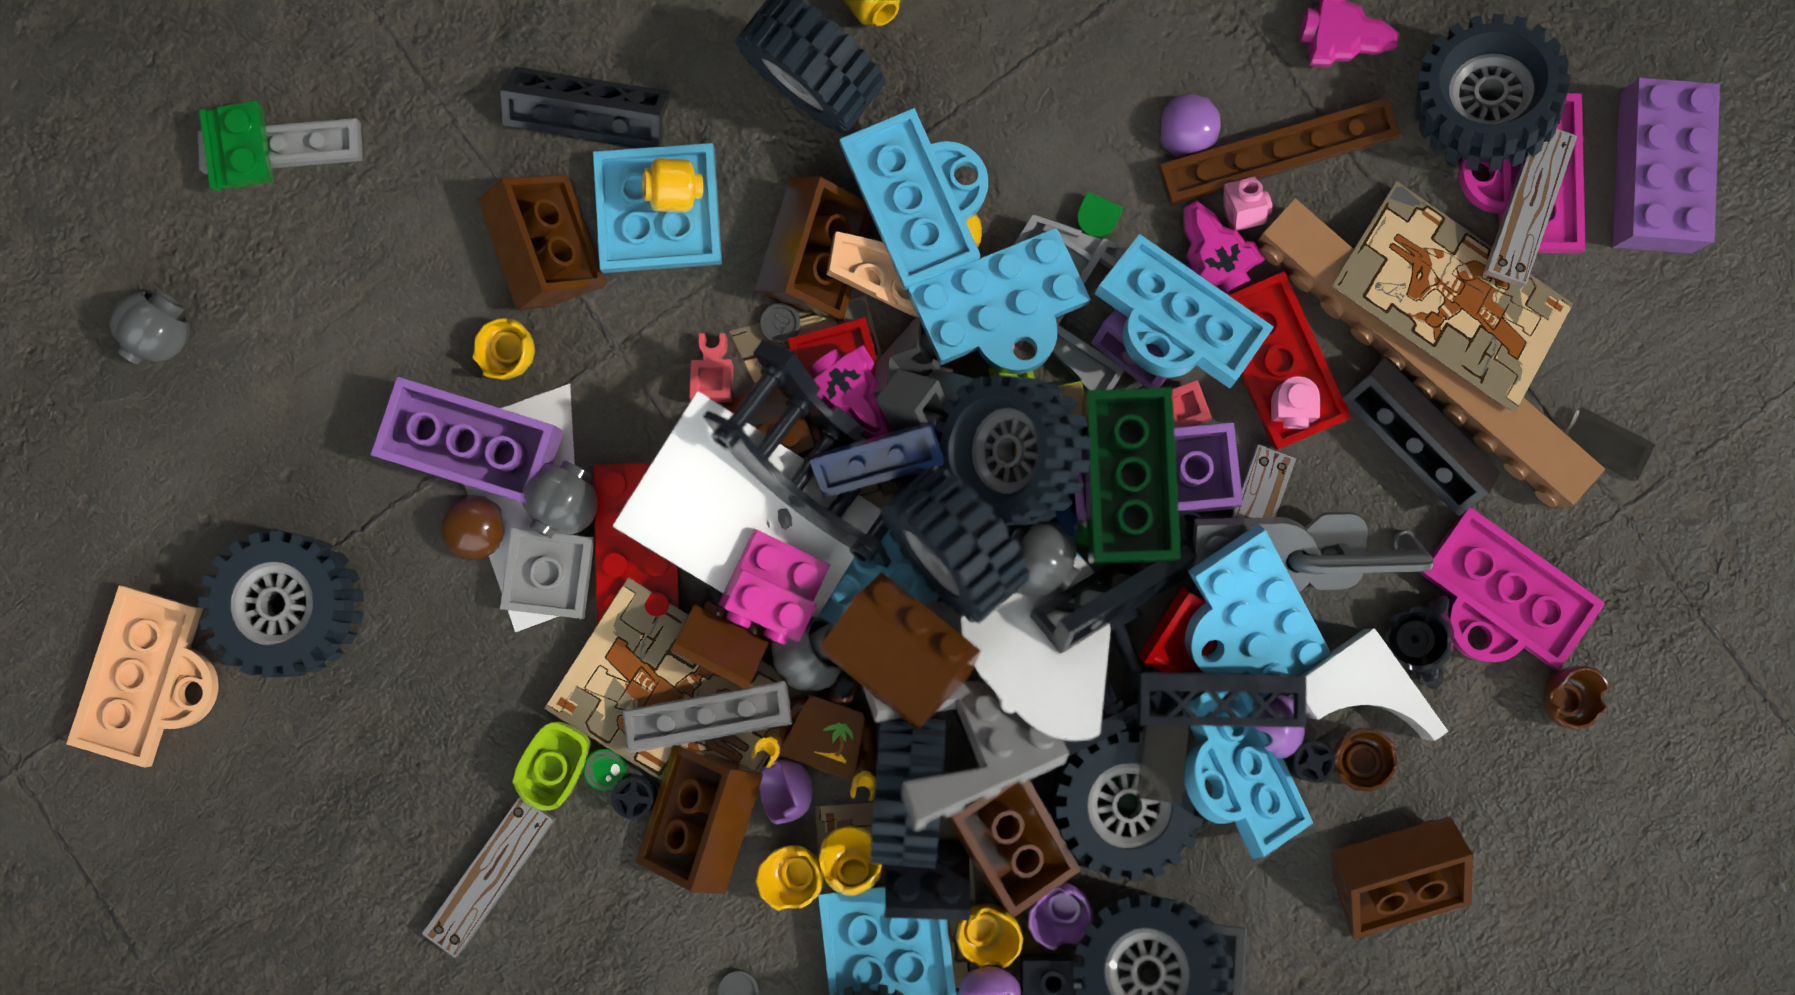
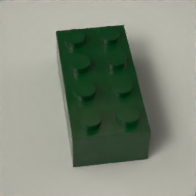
[1081,387,1181,564]

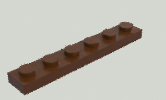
[1158,97,1401,206]

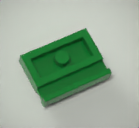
[199,100,273,192]

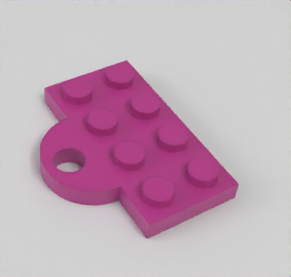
[1458,93,1585,254]
[1419,507,1605,670]

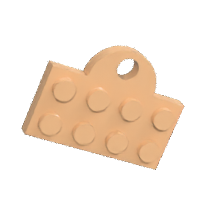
[66,585,218,768]

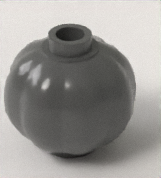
[109,289,190,364]
[521,461,598,539]
[1011,520,1080,597]
[772,616,843,692]

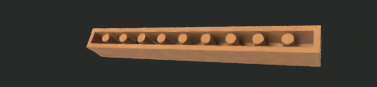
[1255,198,1605,509]

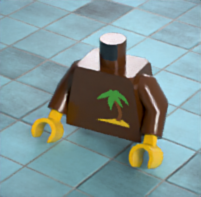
[751,677,878,801]

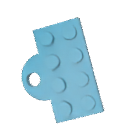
[839,108,988,290]
[907,228,1091,374]
[1095,234,1273,388]
[1185,524,1331,695]
[1182,691,1313,859]

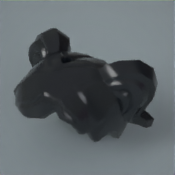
[1385,595,1454,690]

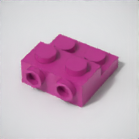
[718,528,831,645]

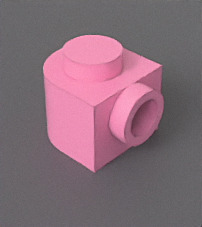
[1223,177,1272,231]
[1271,376,1320,429]

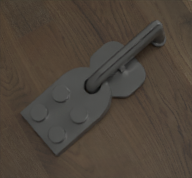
[1190,512,1434,597]

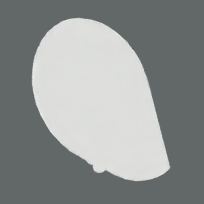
[961,555,1110,740]

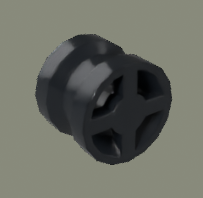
[1287,739,1336,783]
[611,775,657,819]

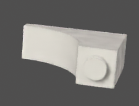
[1288,628,1448,741]

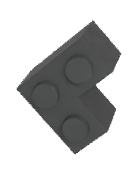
[876,368,974,442]

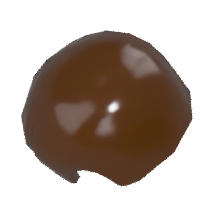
[441,495,505,560]
[1543,666,1610,730]
[1333,727,1398,792]

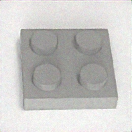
[500,528,595,619]

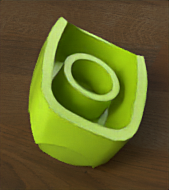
[512,722,590,811]

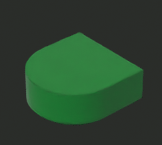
[1076,191,1124,239]

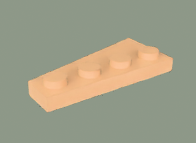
[827,231,919,318]

